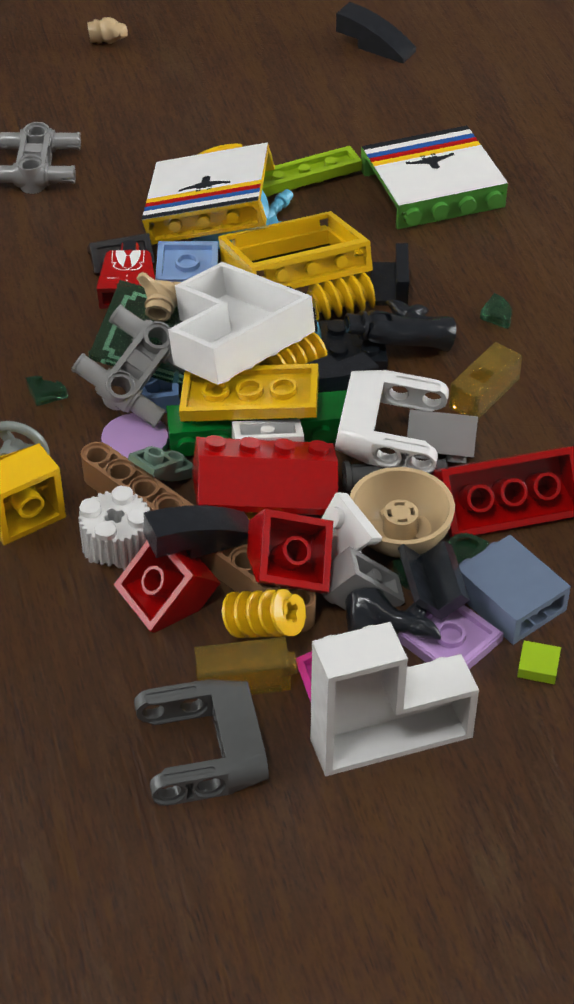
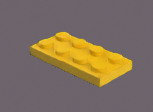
[179,363,319,422]

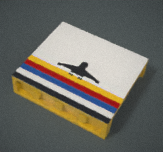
[142,142,275,245]

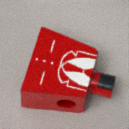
[97,240,155,309]

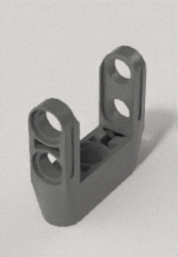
[134,679,269,806]

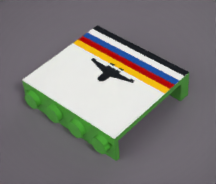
[361,125,508,230]

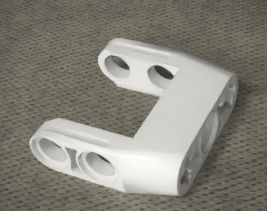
[335,370,449,473]

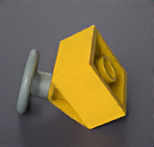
[0,421,66,545]

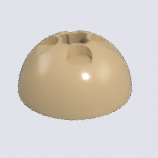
[349,467,455,558]

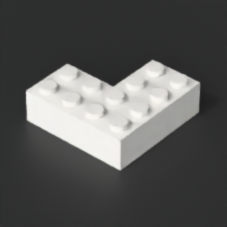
[168,262,315,385]
[310,622,479,777]

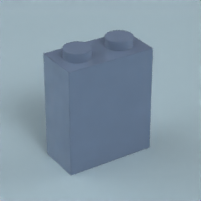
[459,535,571,645]

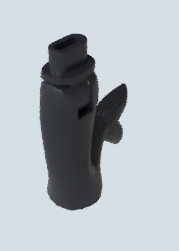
[344,299,456,352]
[345,587,441,640]

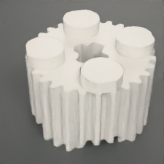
[78,486,150,570]

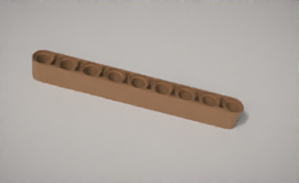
[81,442,316,632]

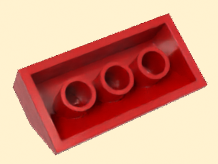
[192,435,338,515]
[431,446,574,539]

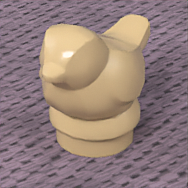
[87,17,128,44]
[137,272,181,322]

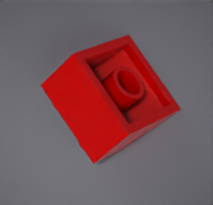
[247,509,334,594]
[114,540,220,633]

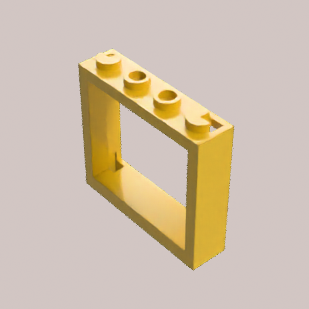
[218,211,373,289]

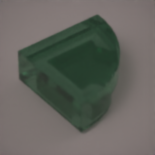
[480,293,512,329]
[26,376,68,406]

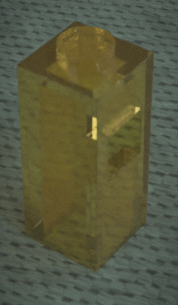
[449,342,522,419]
[194,637,297,695]

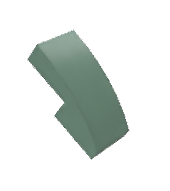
[128,446,193,481]

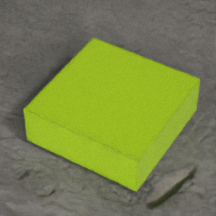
[517,640,561,684]

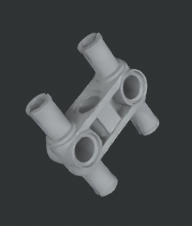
[0,122,81,194]
[71,304,185,428]

